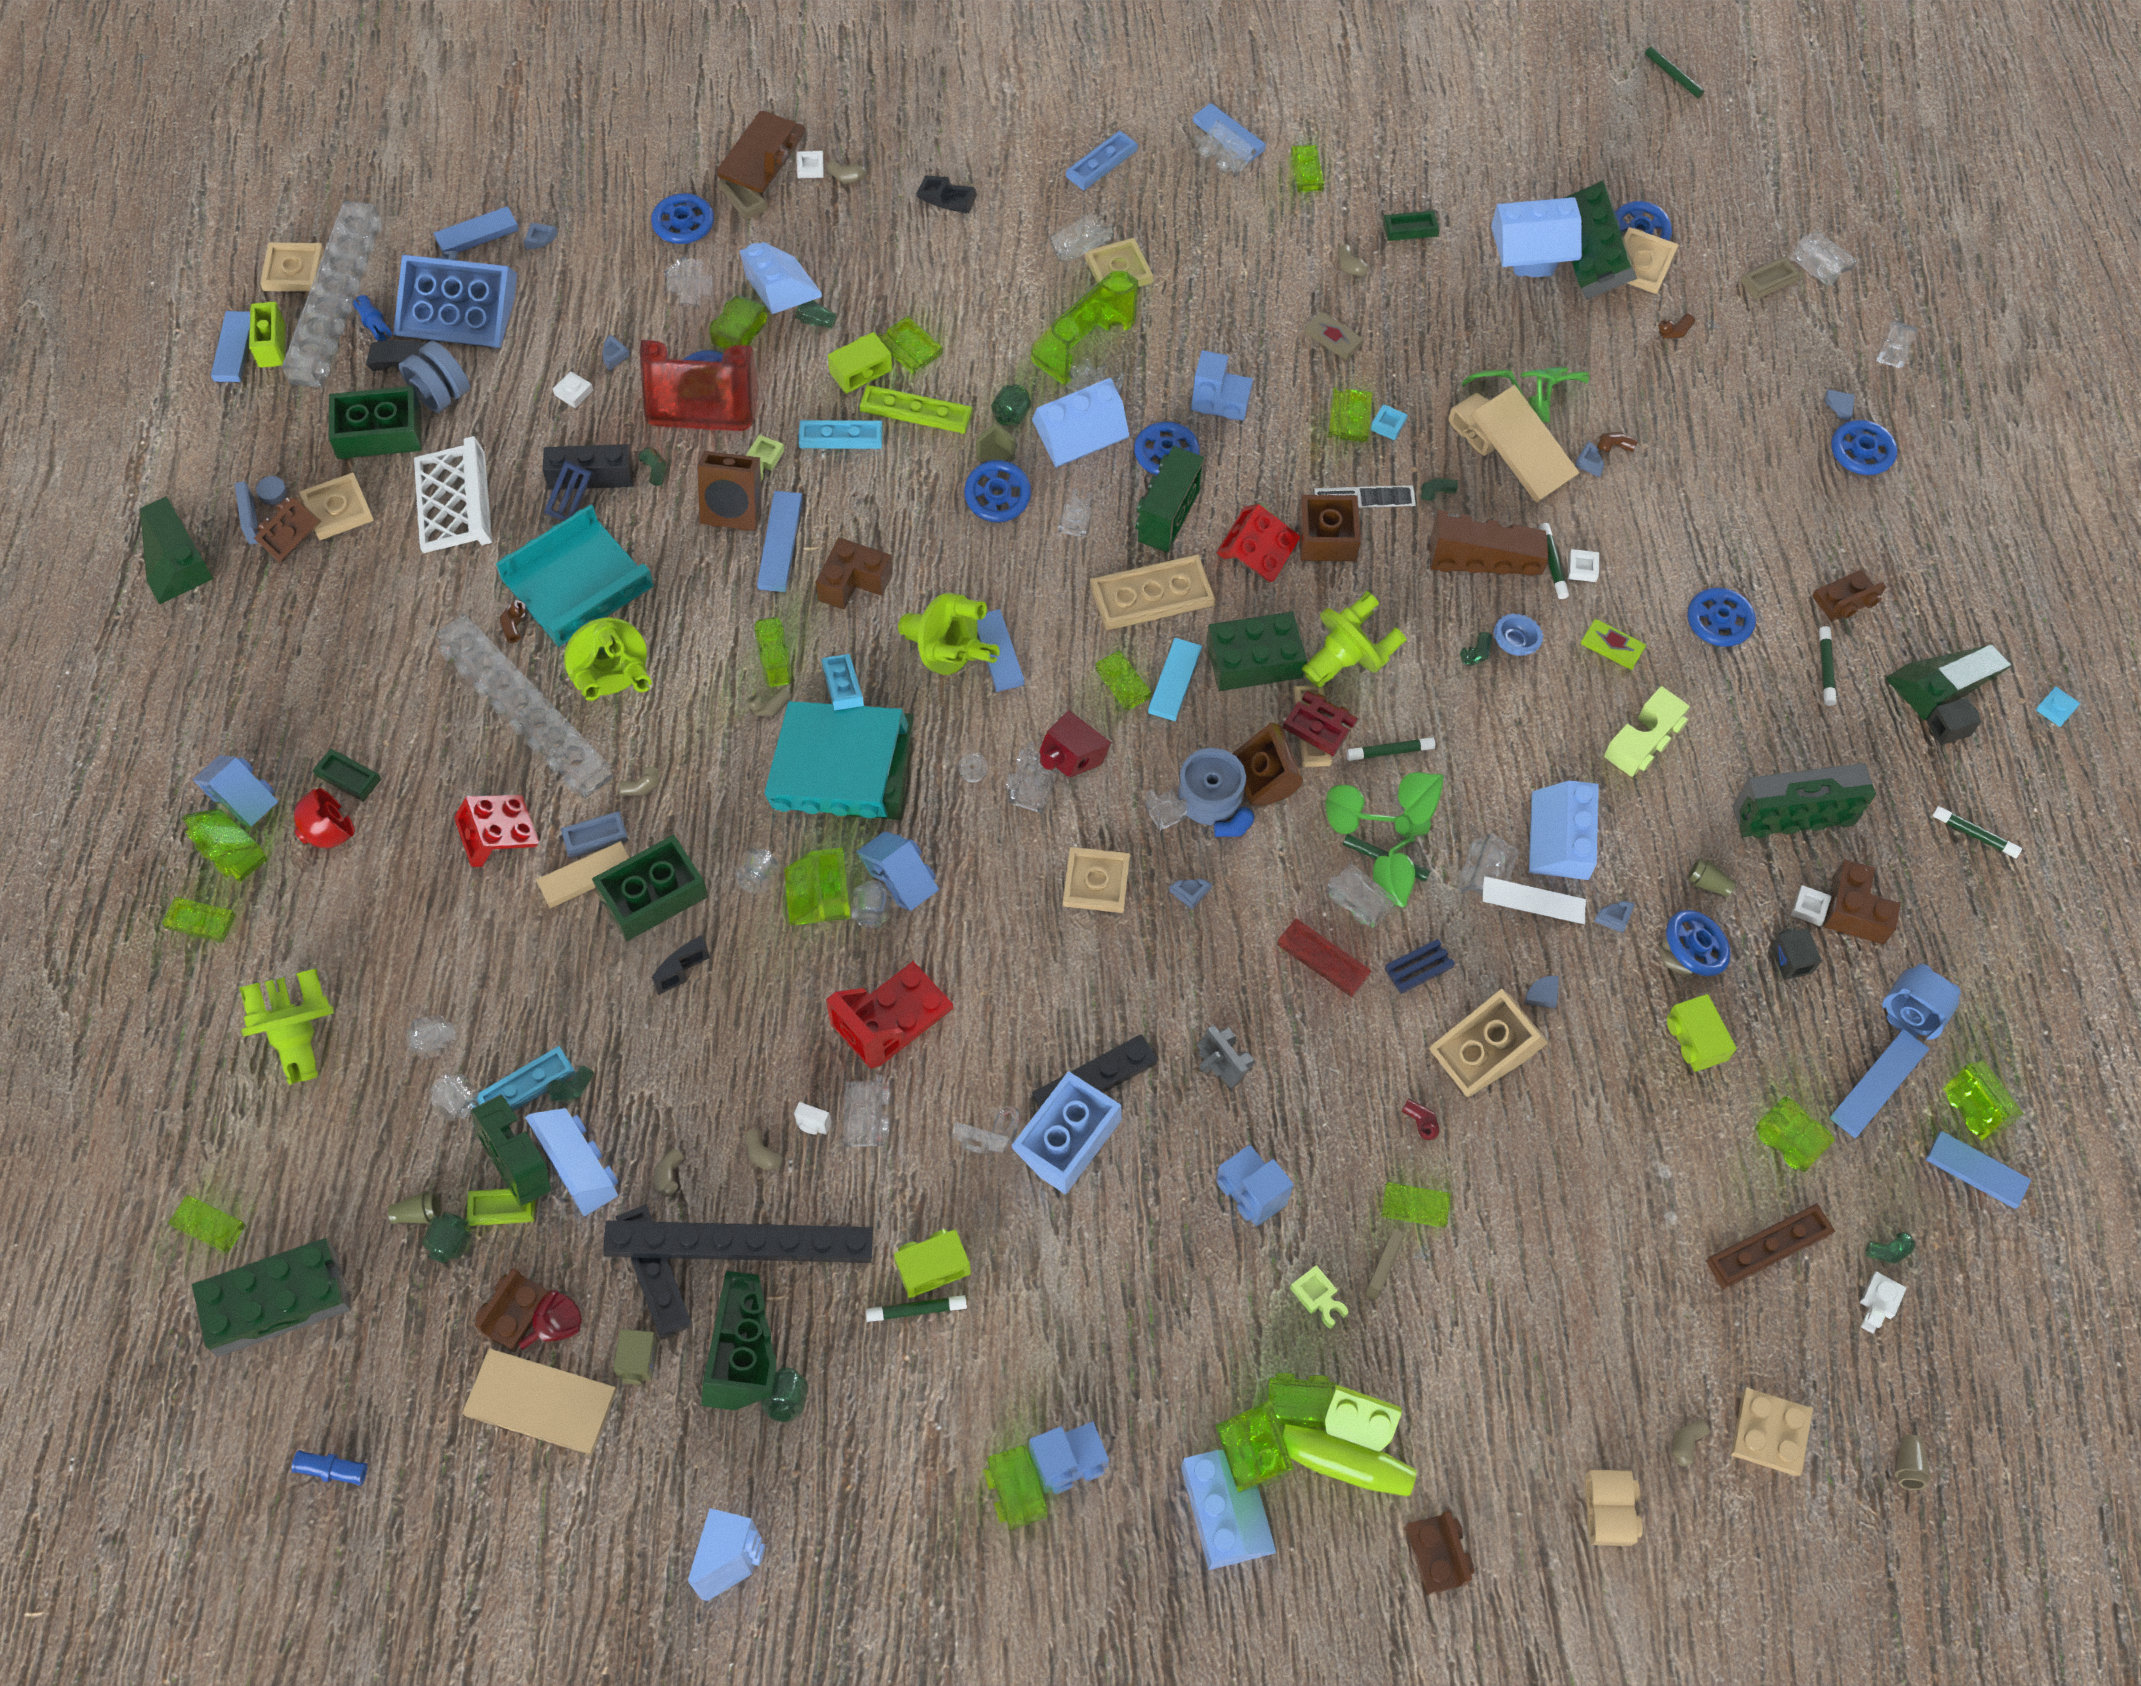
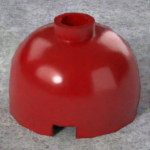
[294,788,355,849]

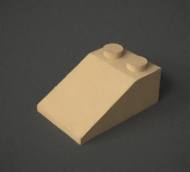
[1429,988,1549,1097]

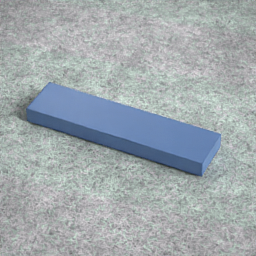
[757,491,803,592]
[1829,1029,1929,1138]

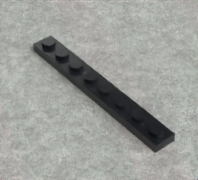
[603,1220,873,1263]

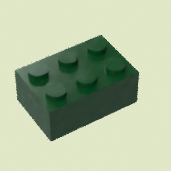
[328,386,422,459]
[1135,445,1205,553]
[1206,611,1307,691]
[592,834,708,942]

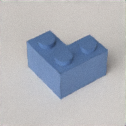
[1191,350,1253,421]
[192,755,279,827]
[856,831,939,911]
[1217,1145,1294,1227]
[1029,1421,1109,1494]

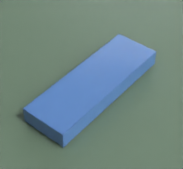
[1193,103,1266,163]
[1066,130,1138,190]
[433,206,519,253]
[211,311,250,382]
[977,609,1024,692]
[1925,1131,2031,1209]

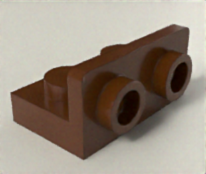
[254,497,322,562]
[1812,569,1887,622]
[474,1268,549,1353]
[1405,1510,1474,1596]

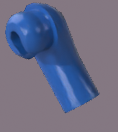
[1214,807,1255,837]

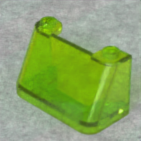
[1030,270,1138,386]

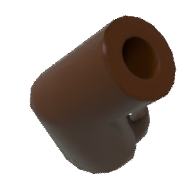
[1658,314,1695,339]
[1597,432,1639,453]
[500,600,526,643]

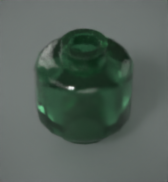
[991,384,1031,426]
[422,1211,472,1264]
[761,1367,808,1422]

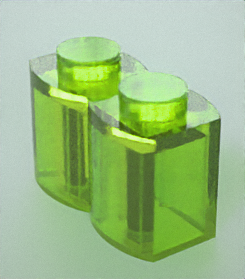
[709,295,767,355]
[754,617,792,687]
[1755,1096,1835,1172]

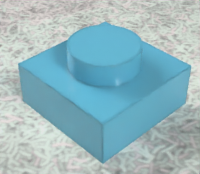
[1370,404,1408,440]
[2036,686,2081,727]

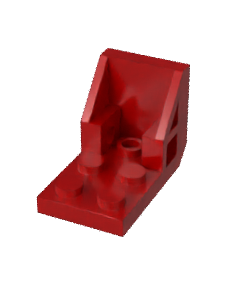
[826,961,954,1069]

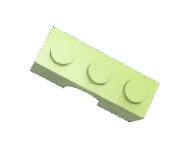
[1604,686,1690,777]

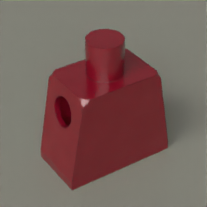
[1039,710,1112,777]

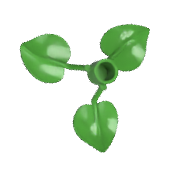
[1462,367,1590,423]
[1325,772,1444,907]

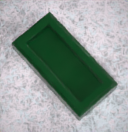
[1382,210,1440,241]
[312,748,381,802]

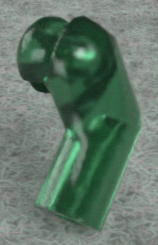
[638,447,666,486]
[1420,478,1458,501]
[1460,632,1493,666]
[547,1066,594,1102]
[1865,1232,1915,1263]

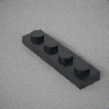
[1032,1034,1158,1109]
[615,1204,692,1339]

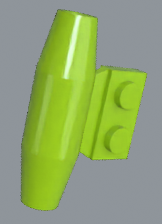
[1277,1385,1417,1497]

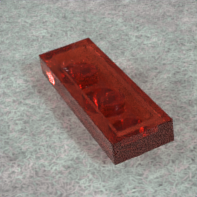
[1277,918,1371,998]

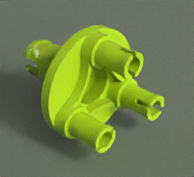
[1301,591,1407,688]
[898,593,1000,675]
[564,618,652,701]
[239,968,334,1085]

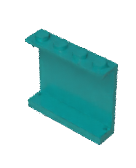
[495,504,654,647]
[764,701,908,818]

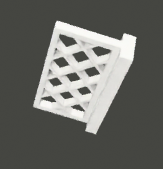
[414,436,492,553]

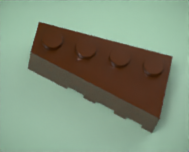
[1429,509,1548,576]

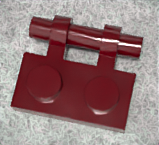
[1282,690,1359,757]

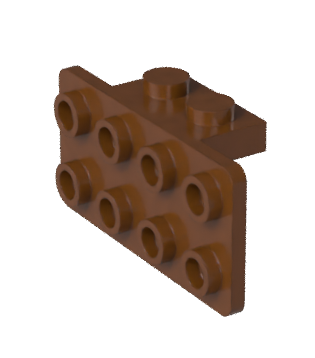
[717,111,805,193]

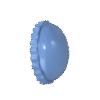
[1493,613,1544,656]

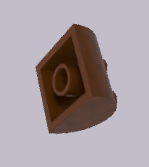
[1232,722,1303,806]

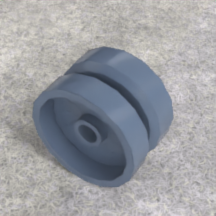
[399,341,470,413]
[1177,748,1246,825]

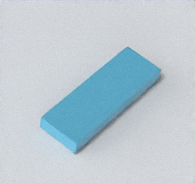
[798,420,883,449]
[1148,638,1202,721]
[821,654,864,711]
[474,1046,576,1112]

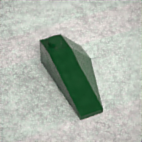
[140,496,213,604]
[1886,644,2011,721]
[846,713,914,820]
[701,1270,777,1411]

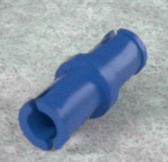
[353,295,392,342]
[291,1450,368,1486]

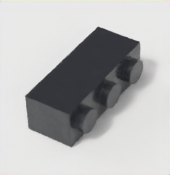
[542,444,633,490]

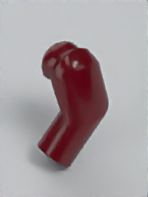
[1402,1098,1439,1141]

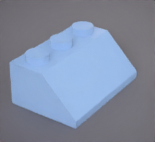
[1491,197,1581,267]
[739,242,822,314]
[1032,378,1129,468]
[1528,780,1599,880]
[1011,1071,1122,1194]
[525,1108,619,1217]
[1181,1449,1276,1570]
[688,1508,765,1601]

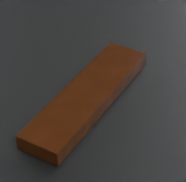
[1706,1203,1835,1290]

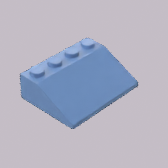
[393,255,517,348]

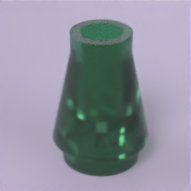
[795,300,837,329]

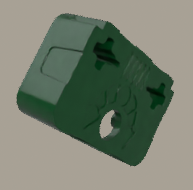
[471,1094,551,1207]

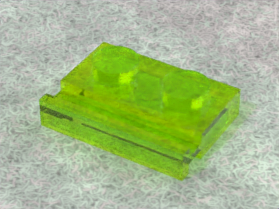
[878,315,943,374]
[1328,387,1373,442]

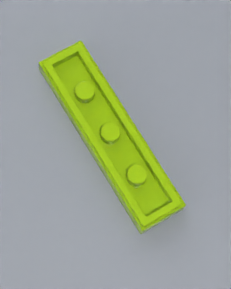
[859,385,972,434]

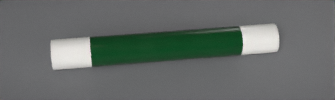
[1538,523,1569,599]
[1819,626,1836,706]
[1346,737,1435,761]
[1932,806,2022,858]
[866,1295,967,1322]

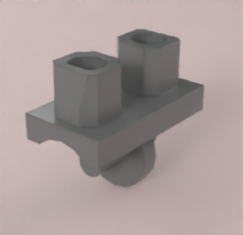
[1197,1025,1255,1089]

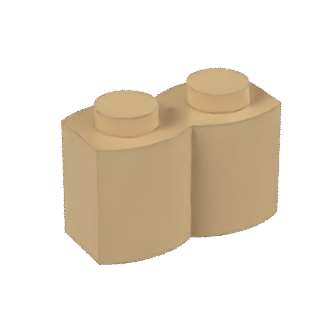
[1448,393,1496,456]
[1585,1470,1643,1546]

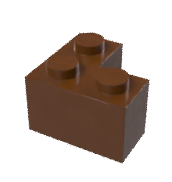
[816,537,893,610]
[1823,859,1901,944]

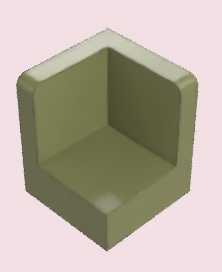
[976,423,1015,472]

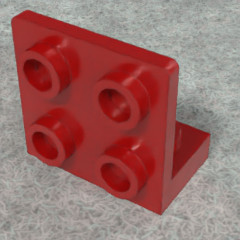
[1216,504,1300,582]
[454,795,539,867]

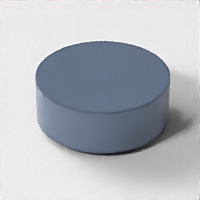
[256,476,287,505]

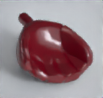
[518,1289,582,1350]

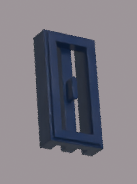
[544,460,593,521]
[1385,939,1455,994]

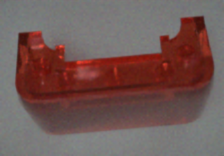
[639,340,759,431]

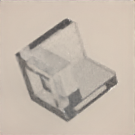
[1876,320,1918,368]
[1145,789,1188,831]

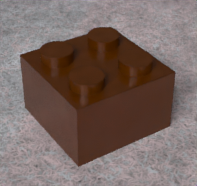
[1298,495,1361,562]

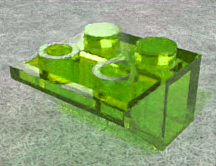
[181,809,268,883]
[784,847,851,926]
[1943,1061,2024,1141]
[1215,1401,1294,1492]

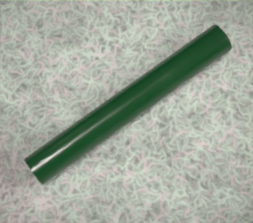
[1645,46,1705,99]
[1343,834,1431,882]

